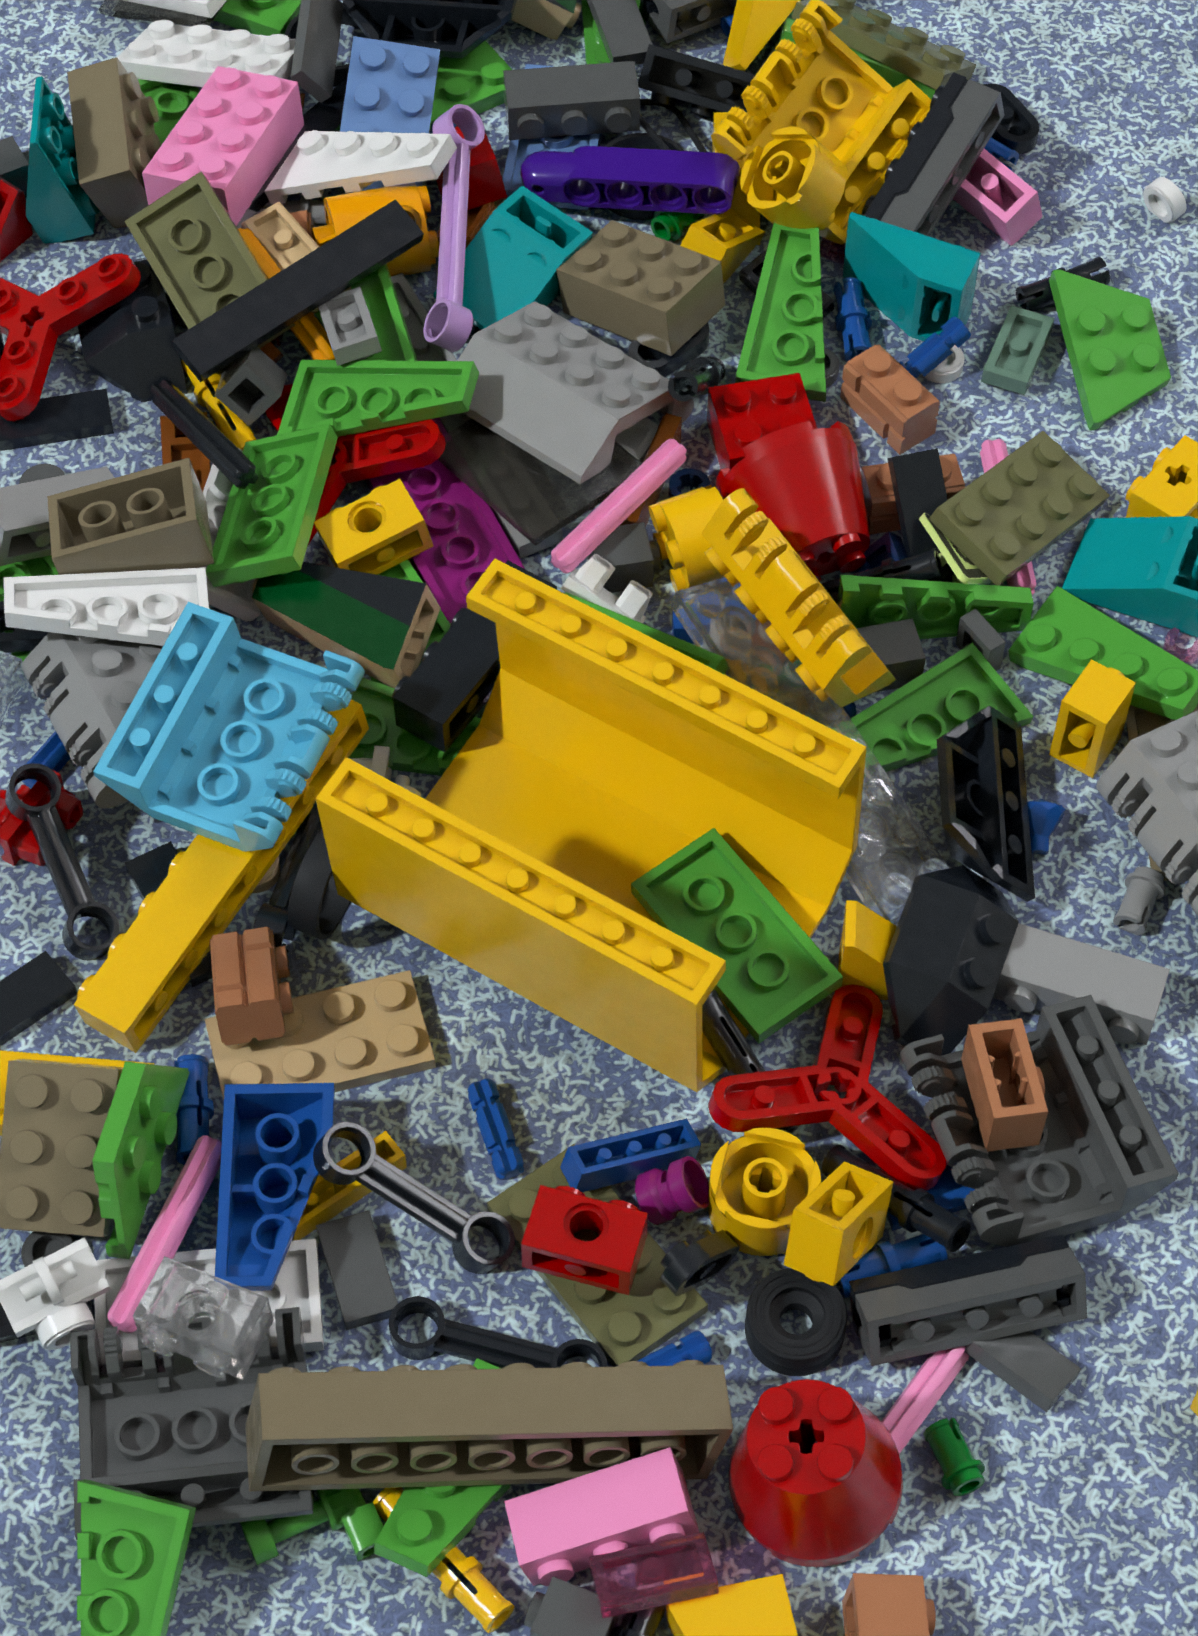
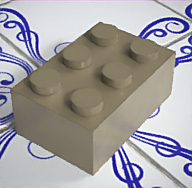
[67,57,161,228]
[556,220,726,356]
[47,458,214,575]
[0,1059,123,1237]

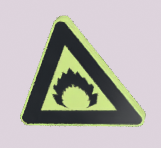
[919,513,993,585]

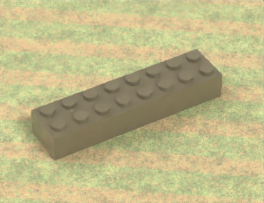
[245,1360,733,1492]

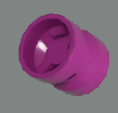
[635,1156,709,1225]

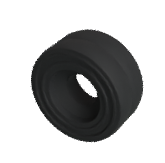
[745,1268,847,1376]

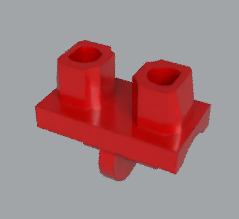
[0,770,84,866]

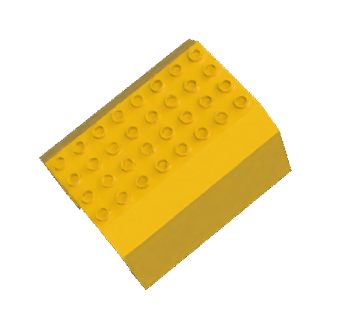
[315,558,866,1092]

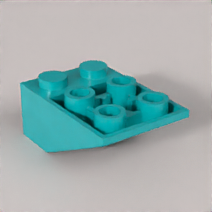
[26,76,100,243]
[433,186,593,330]
[842,212,981,341]
[1062,516,1198,637]

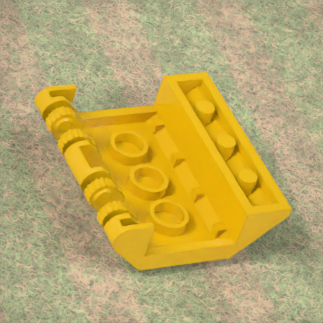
[711,0,932,245]
[702,488,896,708]

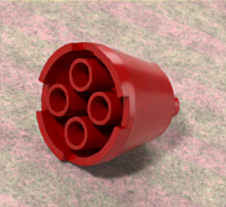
[716,421,870,582]
[728,1379,903,1567]

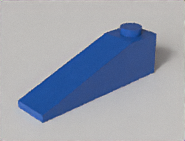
[214,1083,335,1291]

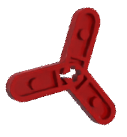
[0,253,141,421]
[265,384,446,547]
[708,984,946,1191]

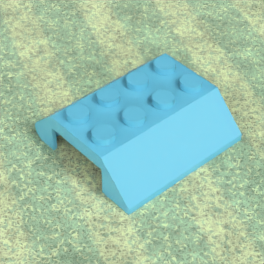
[93,602,365,852]

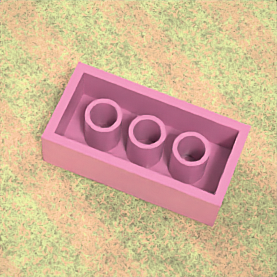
[142,66,304,226]

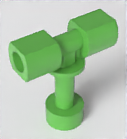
[240,1489,383,1565]

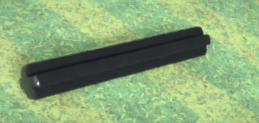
[150,379,258,489]

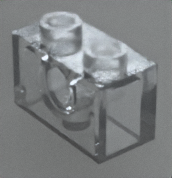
[133,1256,274,1380]

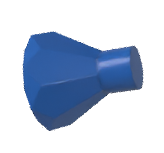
[1028,799,1066,855]

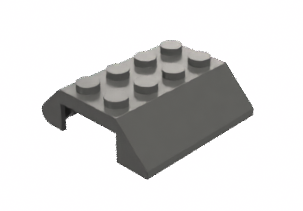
[900,995,1179,1247]
[70,1307,314,1540]

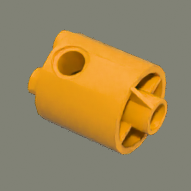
[312,182,439,277]

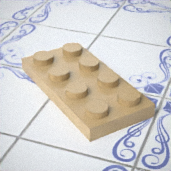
[205,970,436,1100]

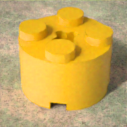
[740,126,849,231]
[648,485,727,597]
[708,1128,821,1256]

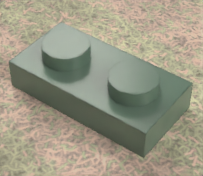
[981,305,1055,395]

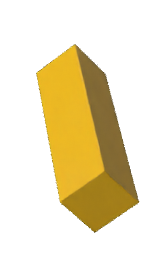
[292,1131,407,1241]

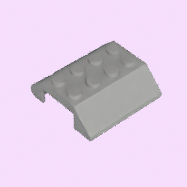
[457,301,694,484]
[21,632,163,809]
[1096,710,1198,916]

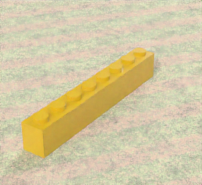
[74,699,369,1053]

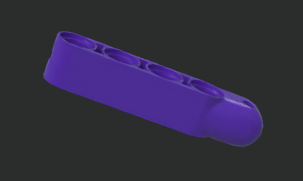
[520,146,740,214]

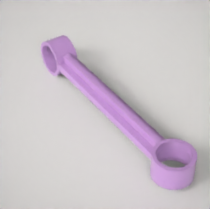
[423,104,485,352]

